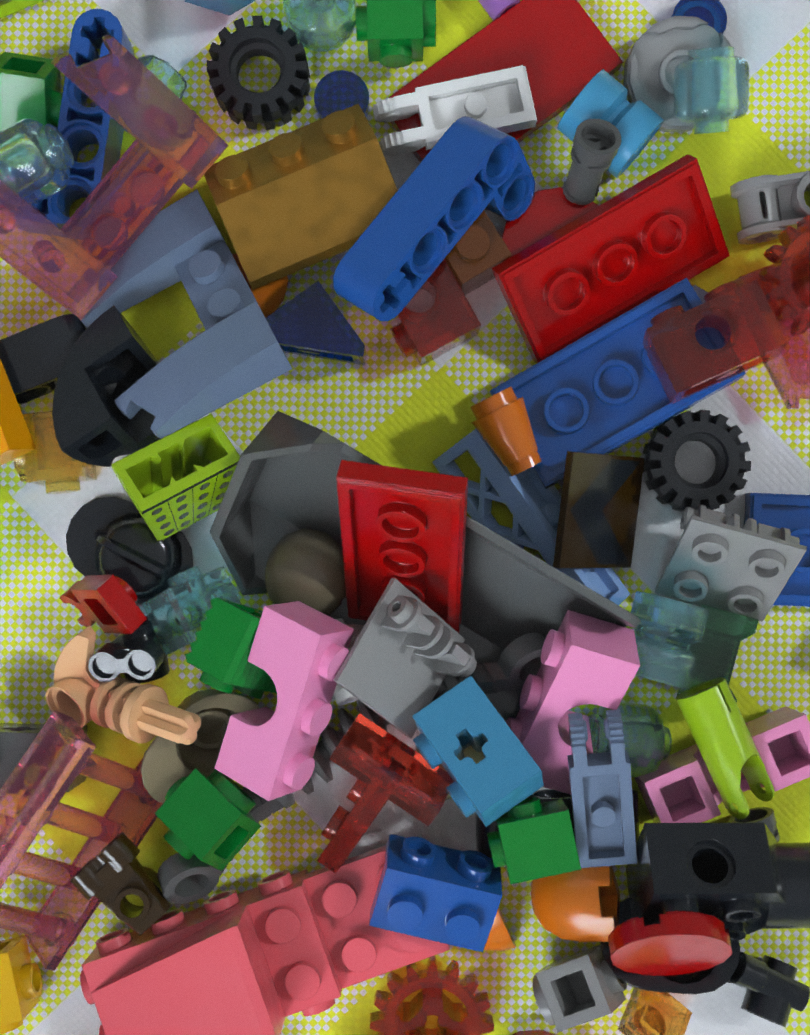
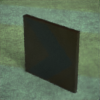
[553,451,645,569]

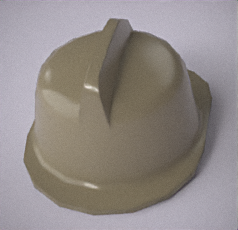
[140,689,260,804]

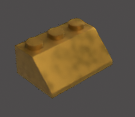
[202,103,398,290]

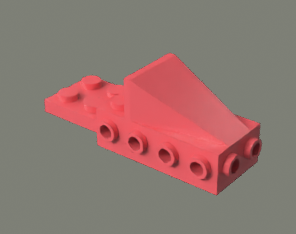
[80,836,450,1035]

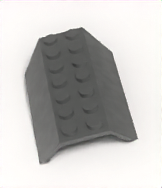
[209,411,642,722]

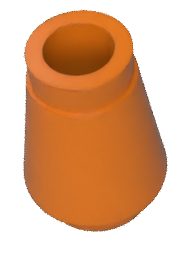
[470,386,542,476]

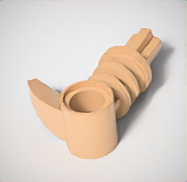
[46,626,201,745]

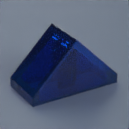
[266,281,367,365]

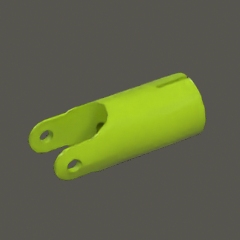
[676,677,775,820]

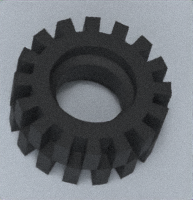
[207,16,310,130]
[642,410,751,512]

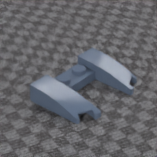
[80,189,293,439]

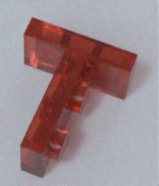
[317,713,454,874]

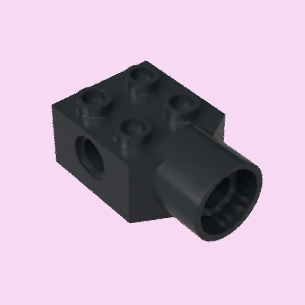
[626,823,810,942]

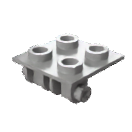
[655,504,807,622]
[334,578,477,739]

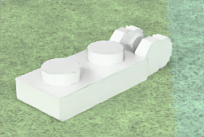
[372,65,537,156]

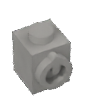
[533,945,627,1032]

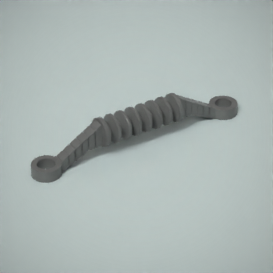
[157,632,546,904]

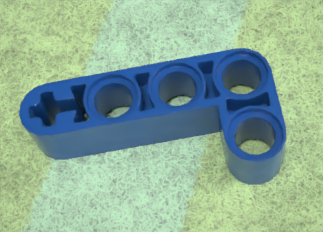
[0,9,134,239]
[333,116,535,321]

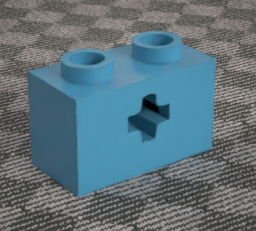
[412,676,544,827]

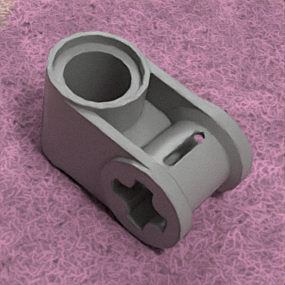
[730,171,810,244]

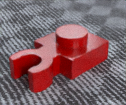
[60,575,147,634]

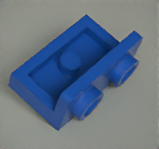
[369,834,503,952]

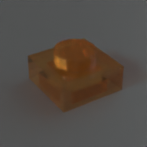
[618,987,692,1035]

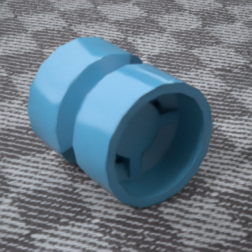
[557,69,664,178]

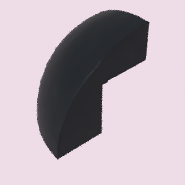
[52,306,198,467]

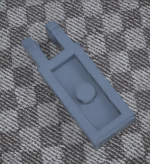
[567,709,637,868]

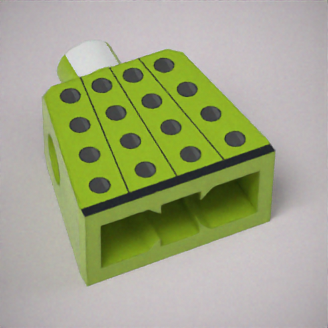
[111,414,240,541]

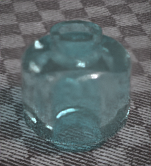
[283,0,356,52]
[674,47,749,134]
[0,118,74,207]
[589,702,672,778]

